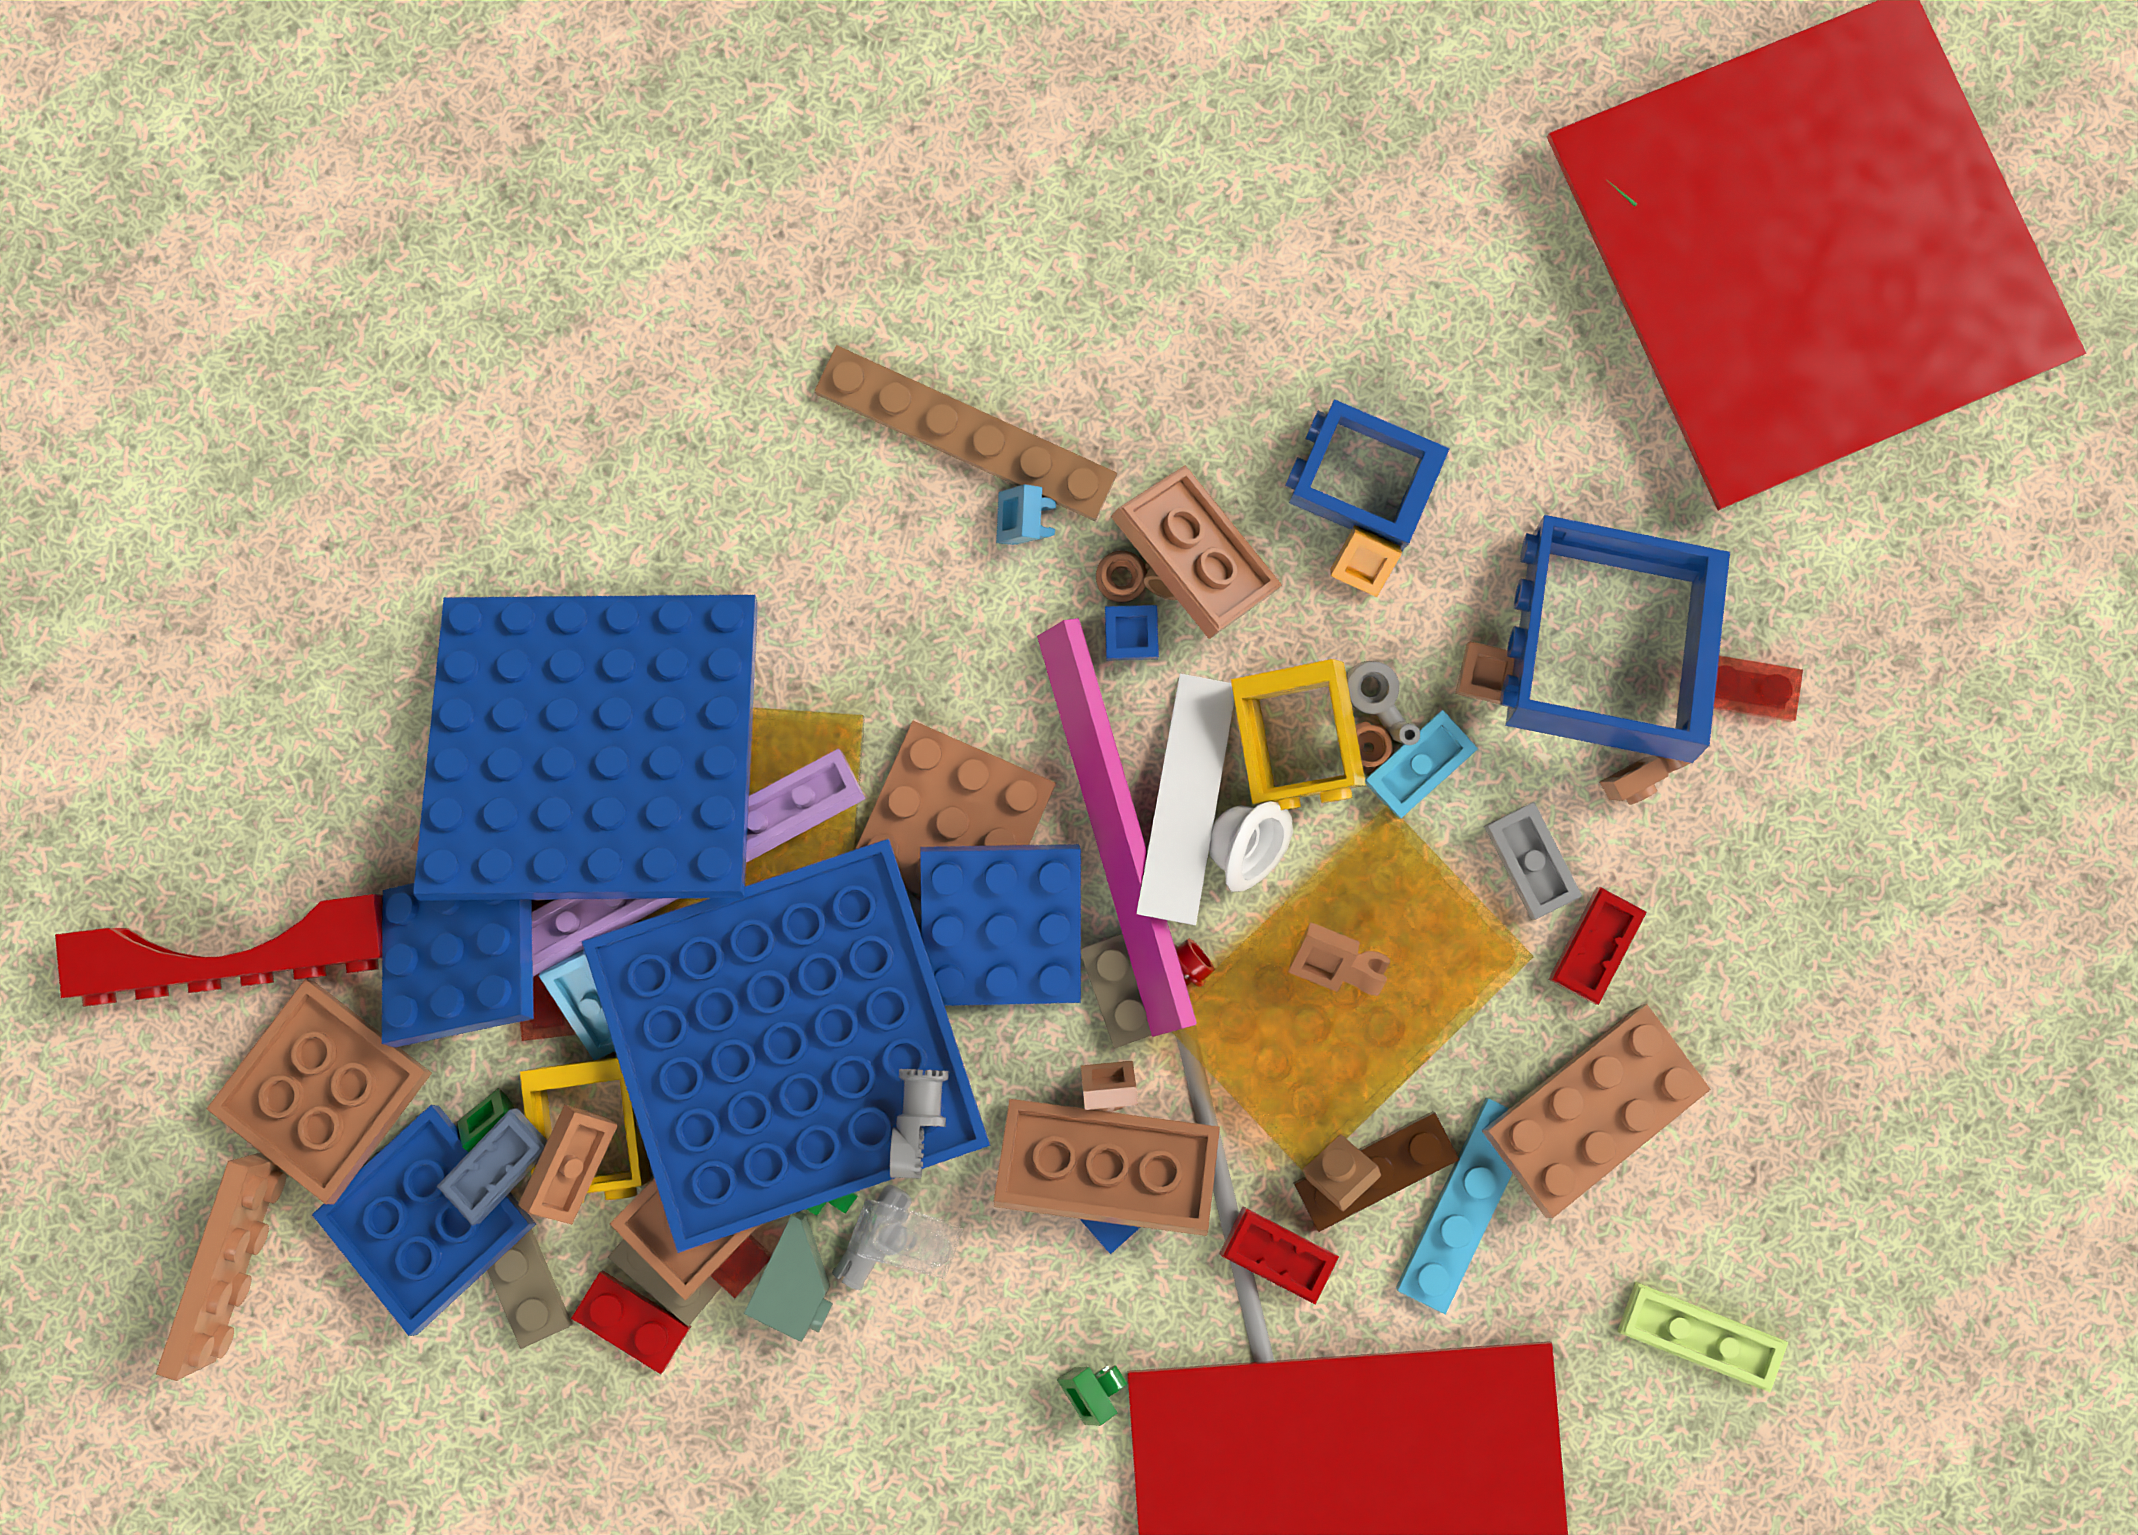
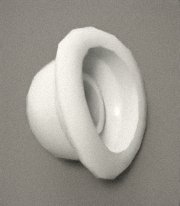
[1209,801,1293,892]

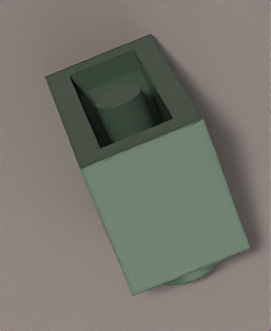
[744,1211,833,1342]

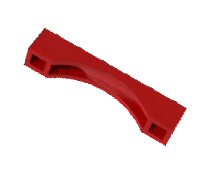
[55,894,383,1007]

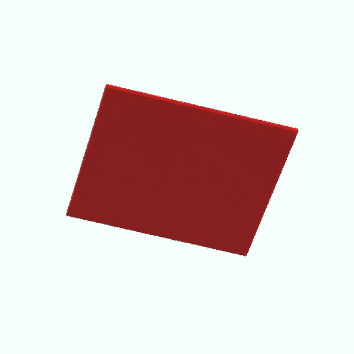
[1546,0,2087,511]
[1127,1341,1568,1535]

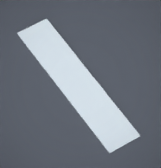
[1136,673,1234,925]

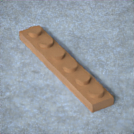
[815,345,1117,522]

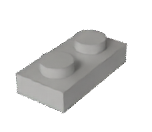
[1484,802,1582,920]

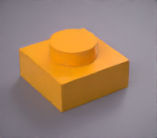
[1330,525,1402,597]

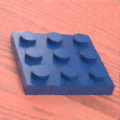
[920,844,1081,1006]
[382,883,534,1048]
[312,1105,536,1336]

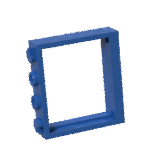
[1500,515,1730,763]

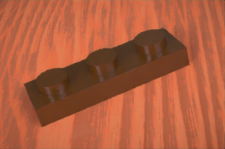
[1293,1111,1460,1232]

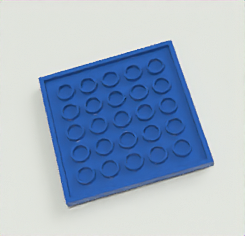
[413,595,757,901]
[582,839,991,1253]

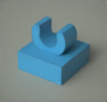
[996,484,1056,545]

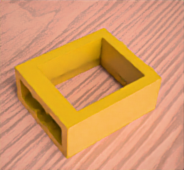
[1231,659,1366,810]
[520,1057,651,1203]

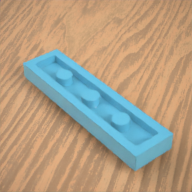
[1395,1098,1512,1315]

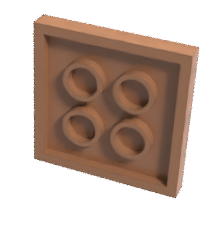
[855,720,1056,895]
[206,979,432,1204]

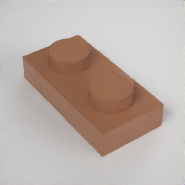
[518,1104,618,1225]

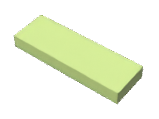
[1617,1281,1788,1392]

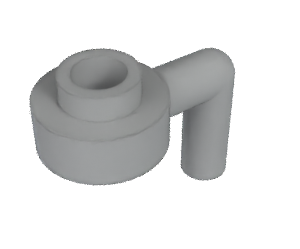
[1347,661,1420,745]

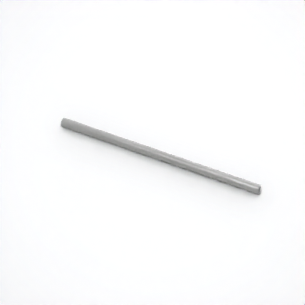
[1175,1025,1274,1362]

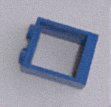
[1285,399,1450,551]

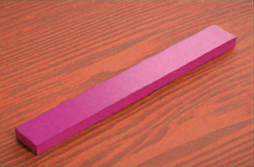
[1037,618,1197,1037]

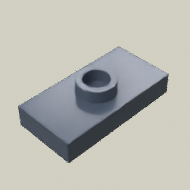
[437,1108,547,1225]

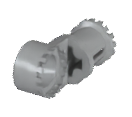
[890,1069,948,1179]

